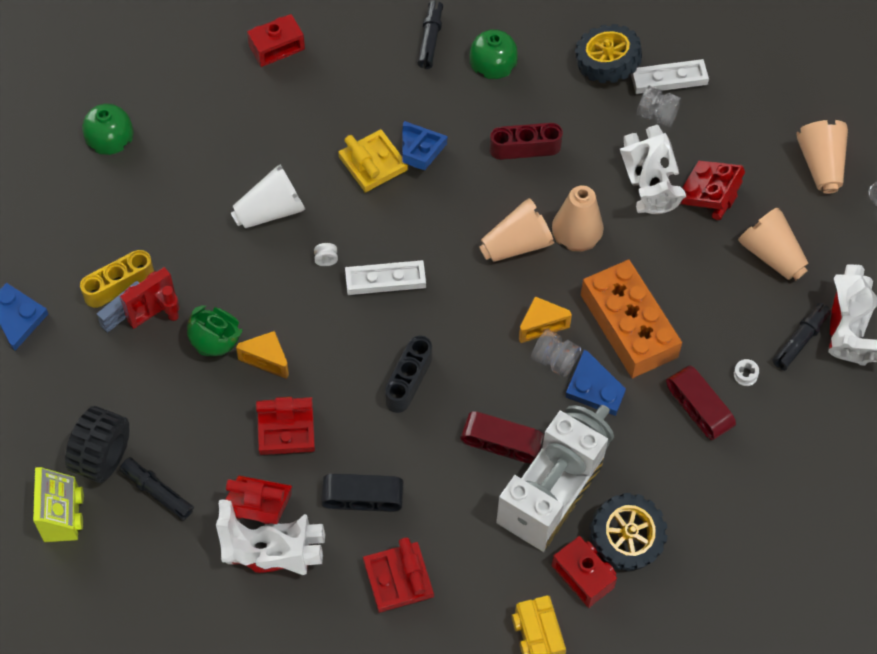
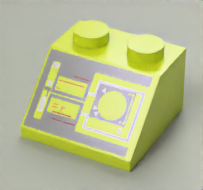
[33,467,84,542]

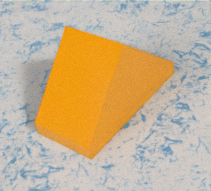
[519,297,572,343]
[236,331,289,379]

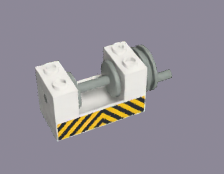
[496,405,614,552]

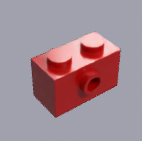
[247,14,305,67]
[552,536,617,608]

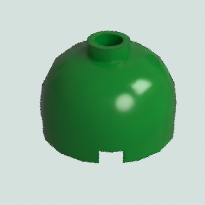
[470,29,518,79]
[82,103,134,155]
[186,305,242,356]

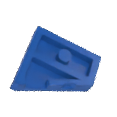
[402,121,448,170]
[0,283,49,351]
[565,350,626,416]

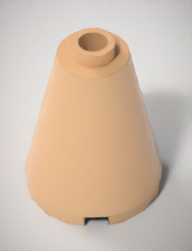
[796,120,848,194]
[552,186,604,252]
[479,198,554,262]
[738,208,809,281]

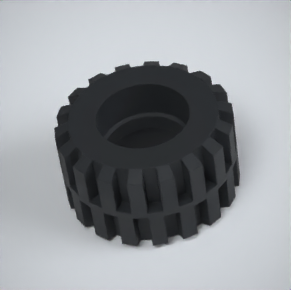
[65,406,130,483]

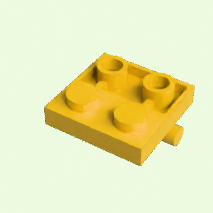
[338,129,408,193]

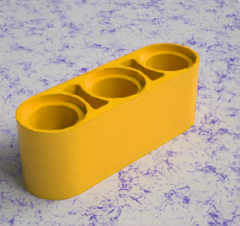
[80,250,154,308]

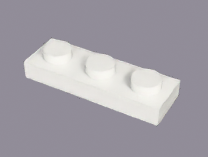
[631,59,709,94]
[345,260,426,295]

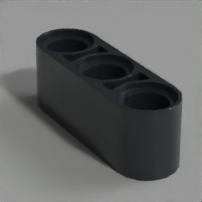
[385,335,432,413]
[321,474,404,512]

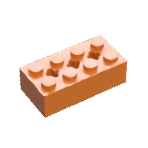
[581,259,682,378]

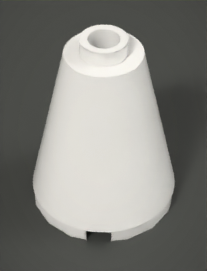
[231,164,306,228]

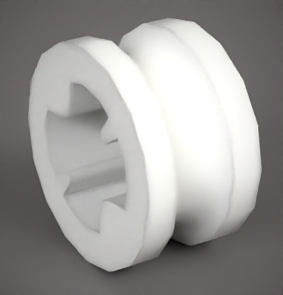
[314,243,338,266]
[734,359,759,386]

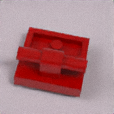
[680,161,745,220]
[120,267,180,329]
[256,397,315,455]
[225,475,292,525]
[363,537,434,613]

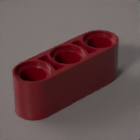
[489,123,563,160]
[666,365,736,440]
[460,412,544,464]

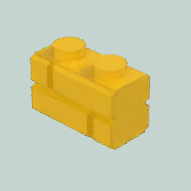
[512,595,566,654]

